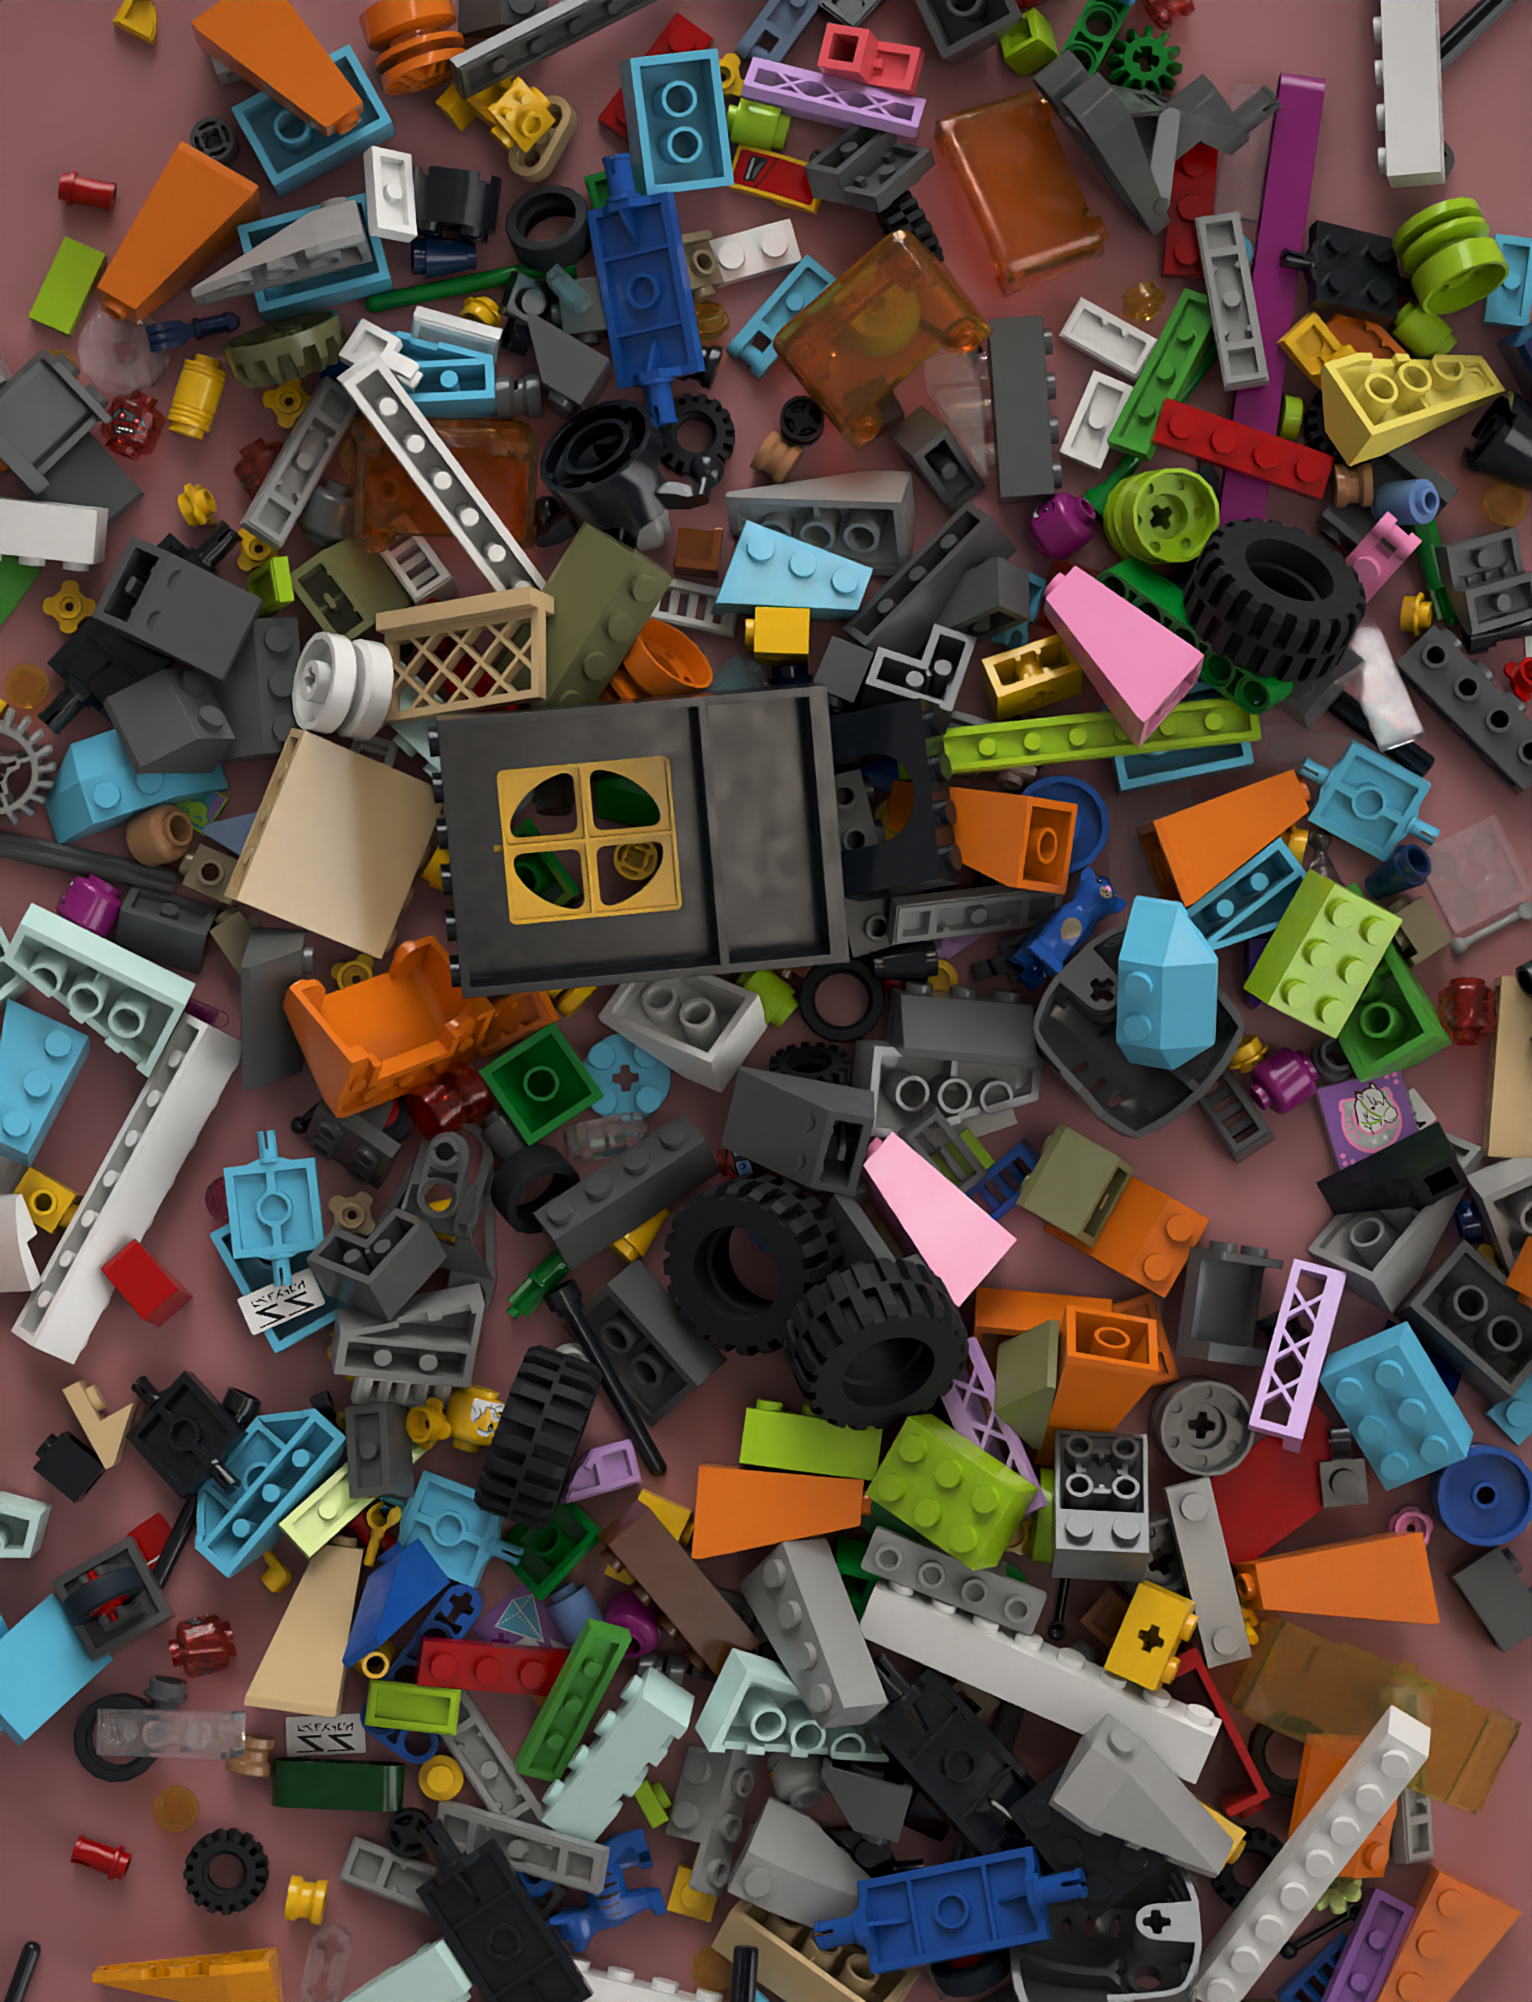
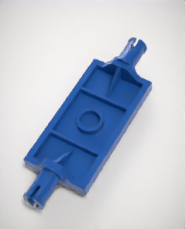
[586,153,706,427]
[814,1846,1088,1975]

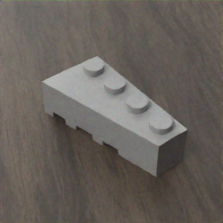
[738,1538,888,1729]

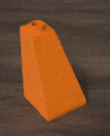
[191,0,364,137]
[97,140,261,325]
[1135,769,1310,907]
[887,780,1078,895]
[1034,1305,1159,1468]
[691,1462,872,1559]
[1235,1532,1440,1625]

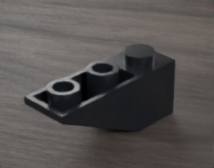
[1316,1121,1471,1215]

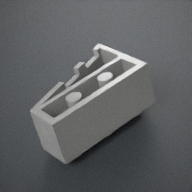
[330,1283,485,1388]

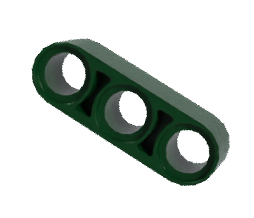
[271,1757,405,1812]

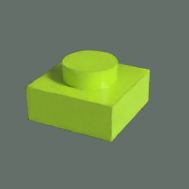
[634,1775,673,1829]

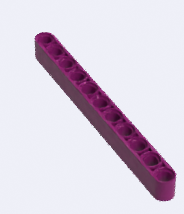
[1218,72,1326,528]

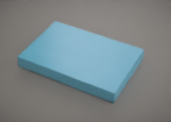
[0,1593,113,1746]

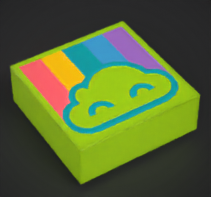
[174,791,230,837]

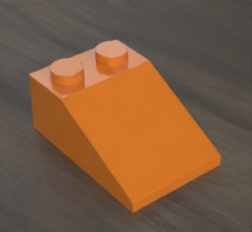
[1044,1176,1210,1298]

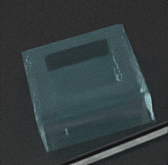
[546,264,591,315]

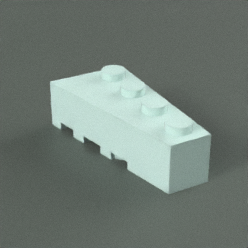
[2,903,195,1078]

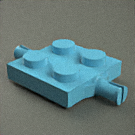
[1297,739,1440,861]
[223,1130,325,1287]
[378,1470,524,1588]

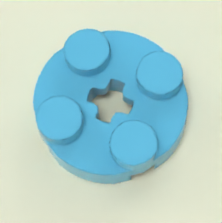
[583,1034,671,1124]

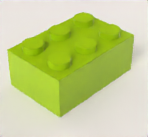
[1243,868,1403,1039]
[739,1398,883,1481]
[865,1414,1039,1571]

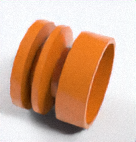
[359,0,466,96]
[598,618,713,701]

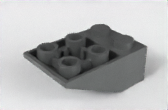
[91,536,264,681]
[720,1066,875,1196]
[1051,1430,1149,1582]

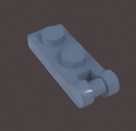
[734,0,822,64]

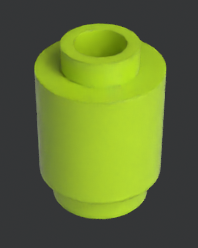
[726,98,792,151]
[1391,301,1458,360]
[734,969,799,1029]

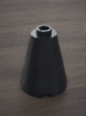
[1461,390,1532,492]

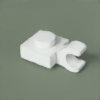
[338,318,423,390]

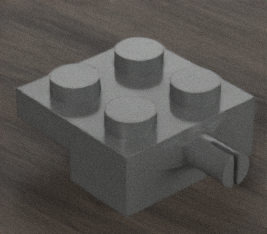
[804,124,936,213]

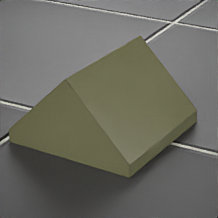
[994,1320,1059,1450]

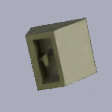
[290,531,415,642]
[1016,1123,1136,1248]

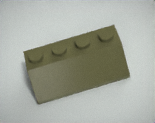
[490,521,674,707]

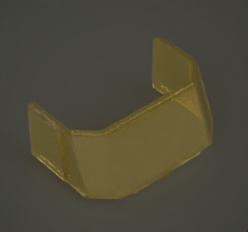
[1225,1611,1522,1815]

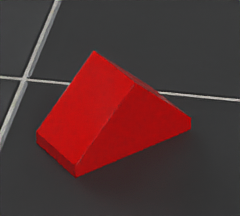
[101,1238,193,1327]

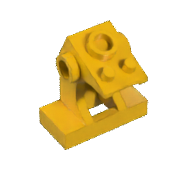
[435,74,556,153]

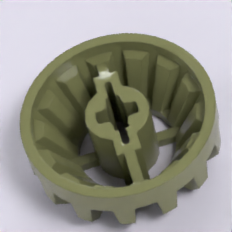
[223,309,348,389]

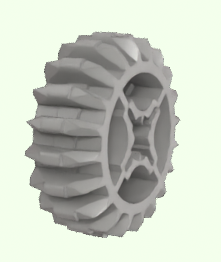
[0,708,57,826]

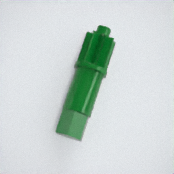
[1408,519,1459,626]
[506,1250,570,1319]

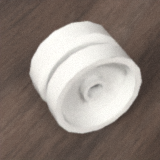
[292,632,394,741]

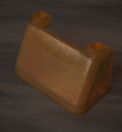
[934,89,1109,298]
[773,230,994,450]
[350,416,539,553]

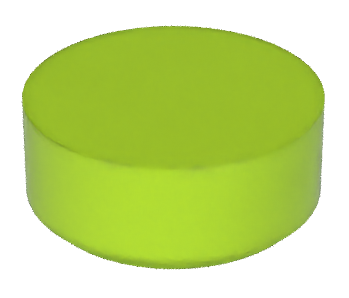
[1276,395,1303,441]

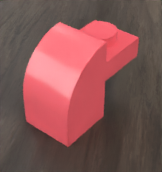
[817,23,925,96]

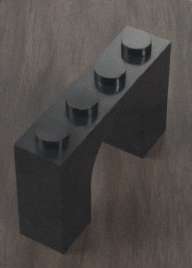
[829,698,962,902]

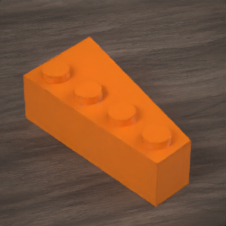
[1375,1865,1522,2002]

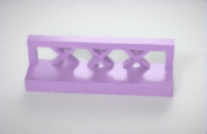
[741,57,926,146]
[1248,1258,1347,1454]
[940,1337,1048,1524]

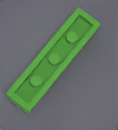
[1107,288,1214,462]
[514,1618,632,1782]

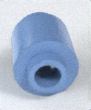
[1371,479,1440,526]
[546,1581,605,1645]

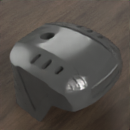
[1033,923,1245,1139]
[1009,1862,1202,2002]

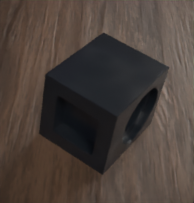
[33,1431,106,1503]

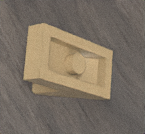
[62,1380,138,1470]

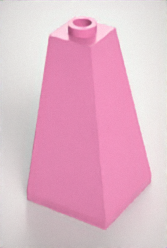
[1044,566,1205,748]
[859,1132,1017,1309]

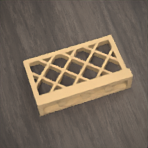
[376,586,554,725]

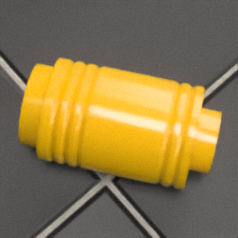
[166,354,228,441]

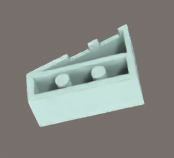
[341,1936,475,2002]

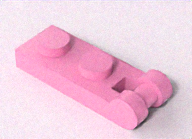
[1345,511,1422,604]

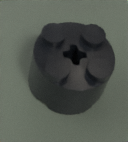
[413,166,502,244]

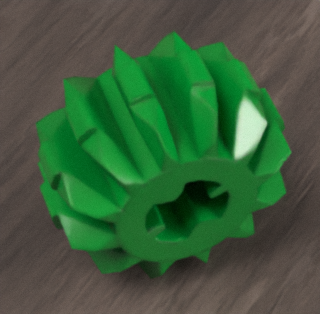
[1106,25,1183,97]

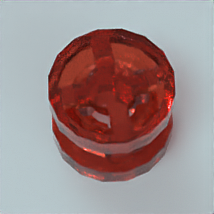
[1141,0,1195,32]

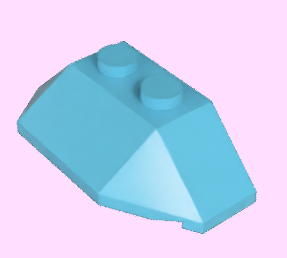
[45,729,229,845]
[1116,895,1219,1070]
[195,1408,347,1578]

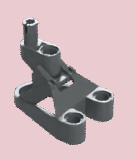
[1032,49,1282,238]
[371,1119,498,1315]

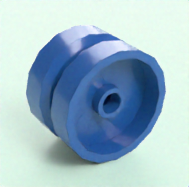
[1021,775,1110,877]
[1428,1442,1532,1547]

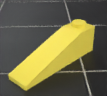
[1320,353,1506,466]

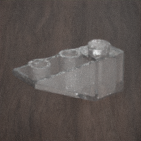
[923,342,997,481]
[96,1709,246,1760]

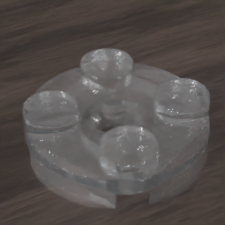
[78,309,170,397]

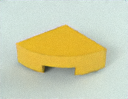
[112,0,159,46]

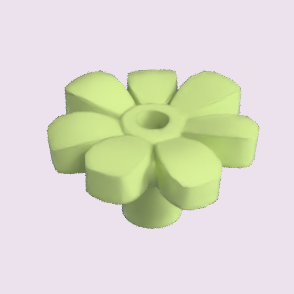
[1313,1876,1362,1914]

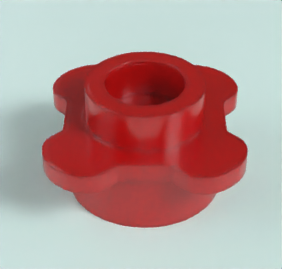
[1503,657,1532,702]

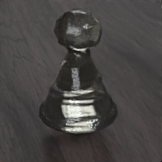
[1308,828,1346,887]

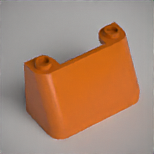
[283,935,495,1118]

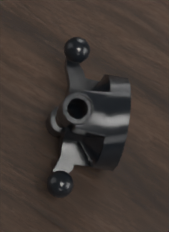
[530,399,724,549]

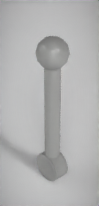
[1451,902,1532,955]

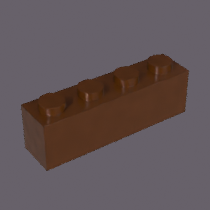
[597,1500,761,1678]

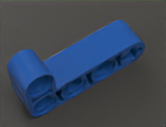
[360,1582,485,1764]

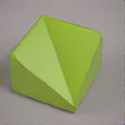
[1000,7,1059,77]

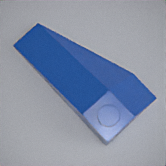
[342,1538,451,1669]

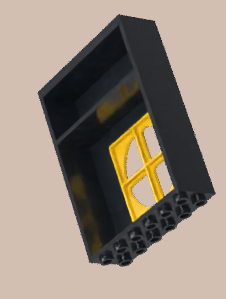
[427,682,850,998]

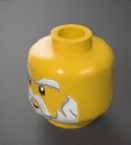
[445,1384,505,1453]

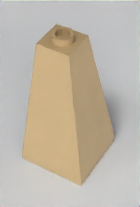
[244,1534,367,1718]

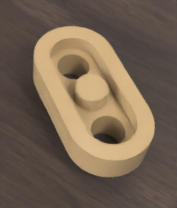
[508,95,577,183]

